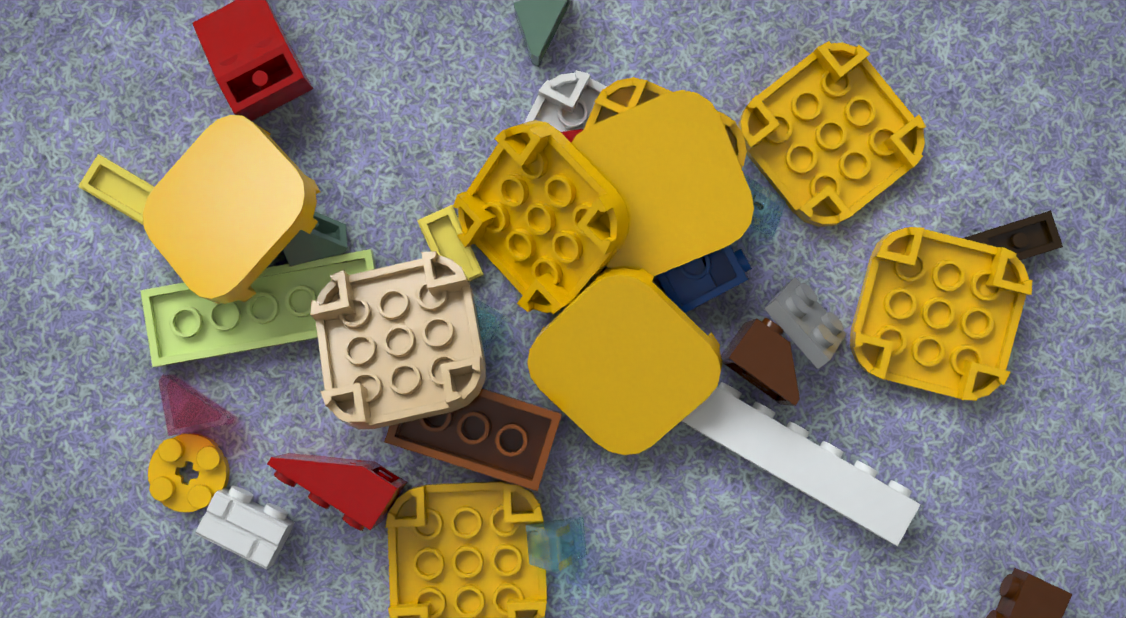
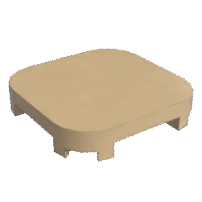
[310,251,486,429]

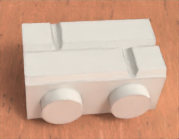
[196,486,295,569]

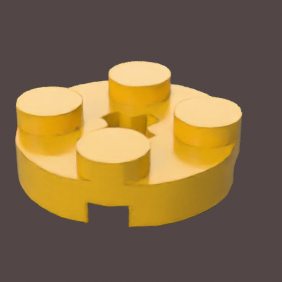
[148,433,230,512]

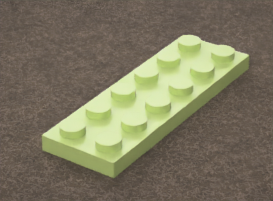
[140,249,376,367]

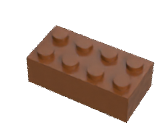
[384,388,562,491]

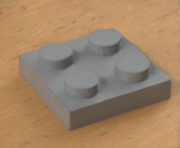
[764,277,846,369]

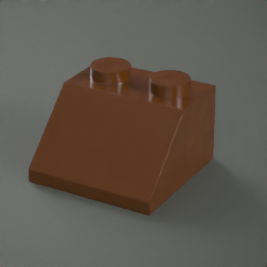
[721,318,800,406]

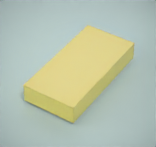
[78,154,154,225]
[417,205,484,282]

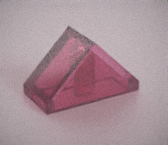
[158,375,238,436]

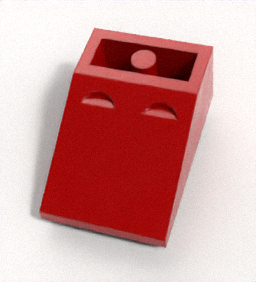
[192,0,314,121]
[267,453,407,531]

